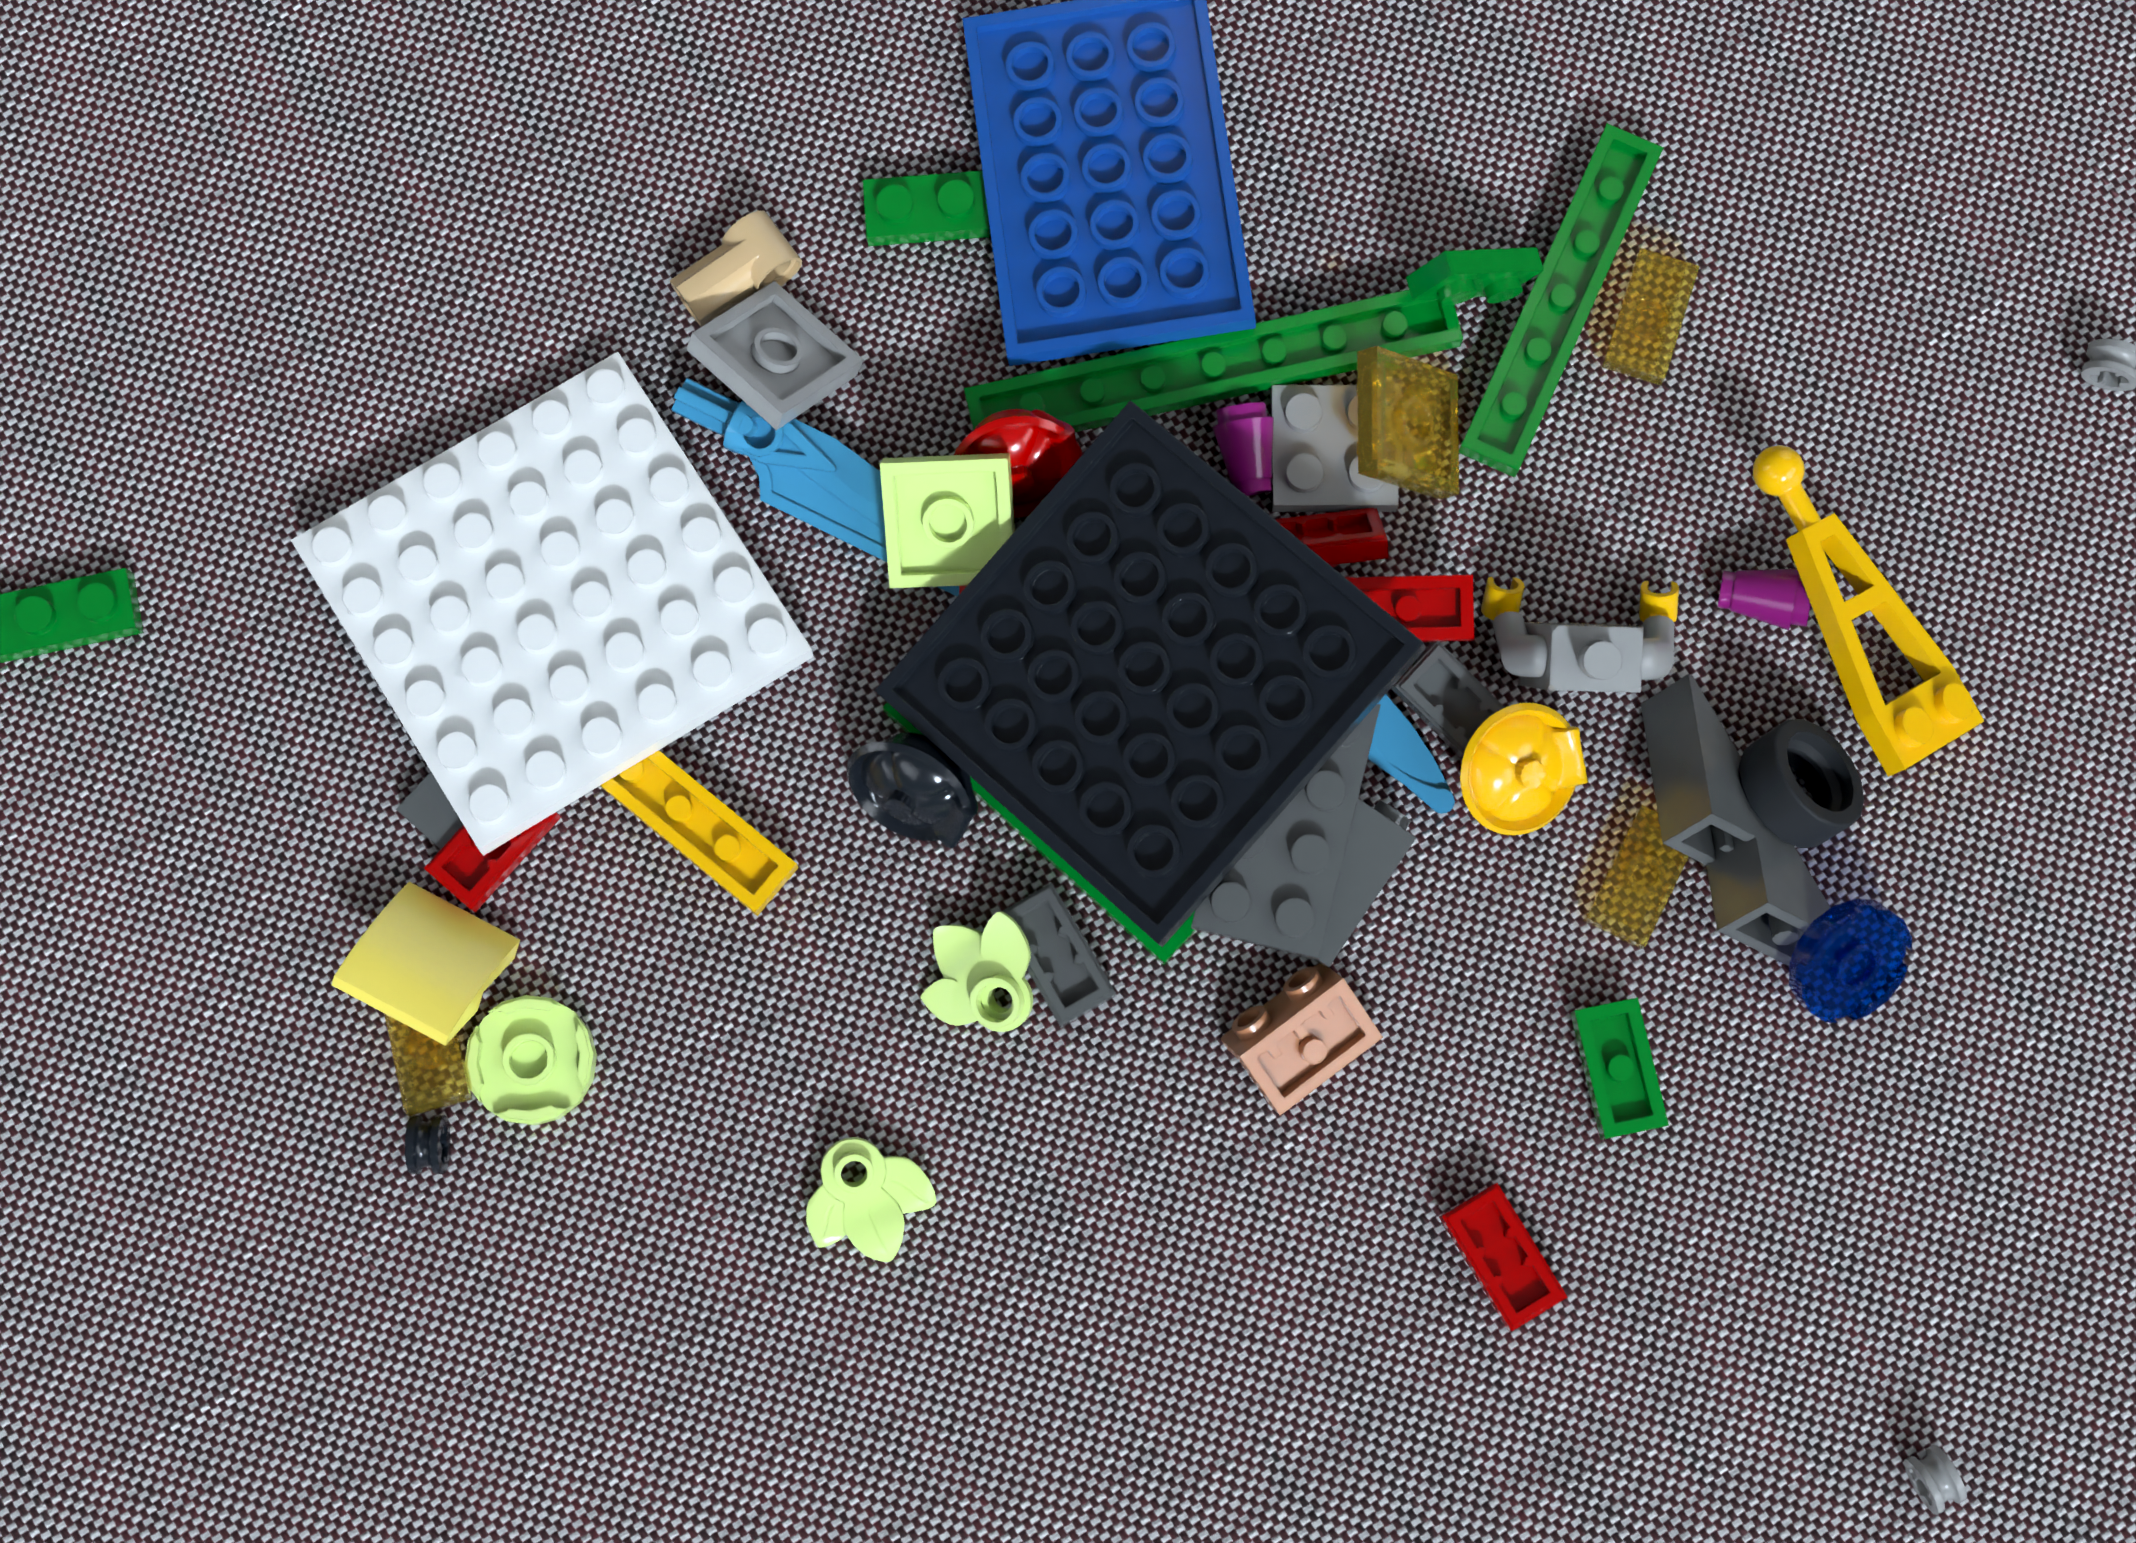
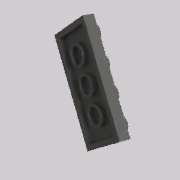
[1191,704,1381,960]

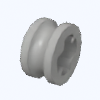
[2081,339,2136,391]
[1904,1445,1967,1515]

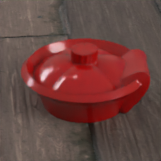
[954,409,1083,518]

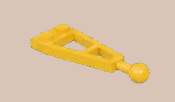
[1753,445,1984,777]

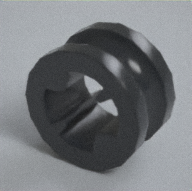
[405,1115,451,1175]

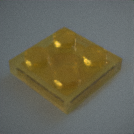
[1356,346,1459,499]

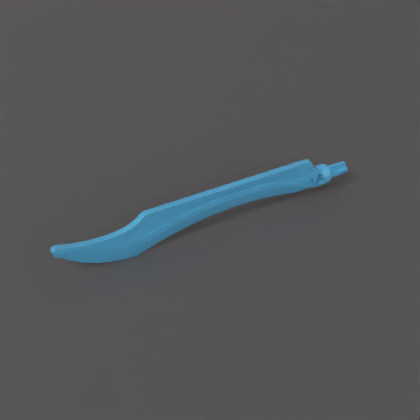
[671,378,1455,814]

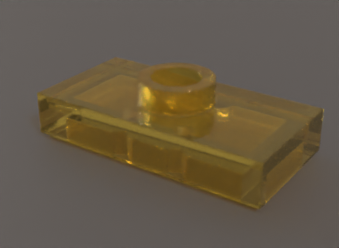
[1601,248,1700,386]
[1583,805,1689,949]
[384,1013,473,1116]

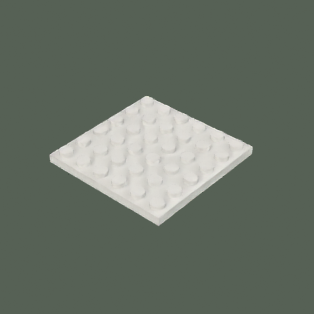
[291,352,814,856]

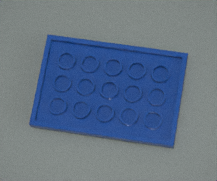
[962,0,1256,366]

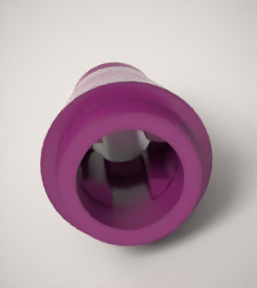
[1212,402,1274,496]
[1717,568,1811,631]

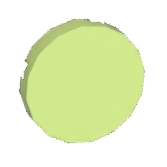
[464,995,597,1125]

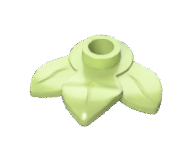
[920,911,1033,1032]
[806,1137,936,1262]

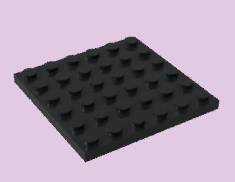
[875,400,1426,947]

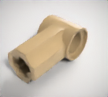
[669,211,802,327]

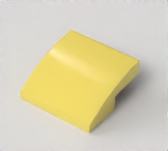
[332,882,520,1046]

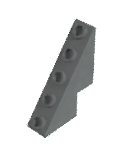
[1641,674,1849,971]

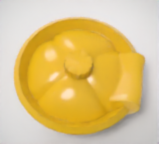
[1460,703,1588,835]

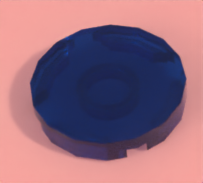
[1789,899,1912,1023]

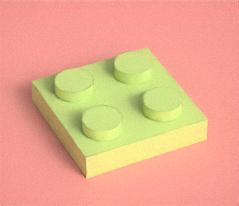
[880,453,1015,588]

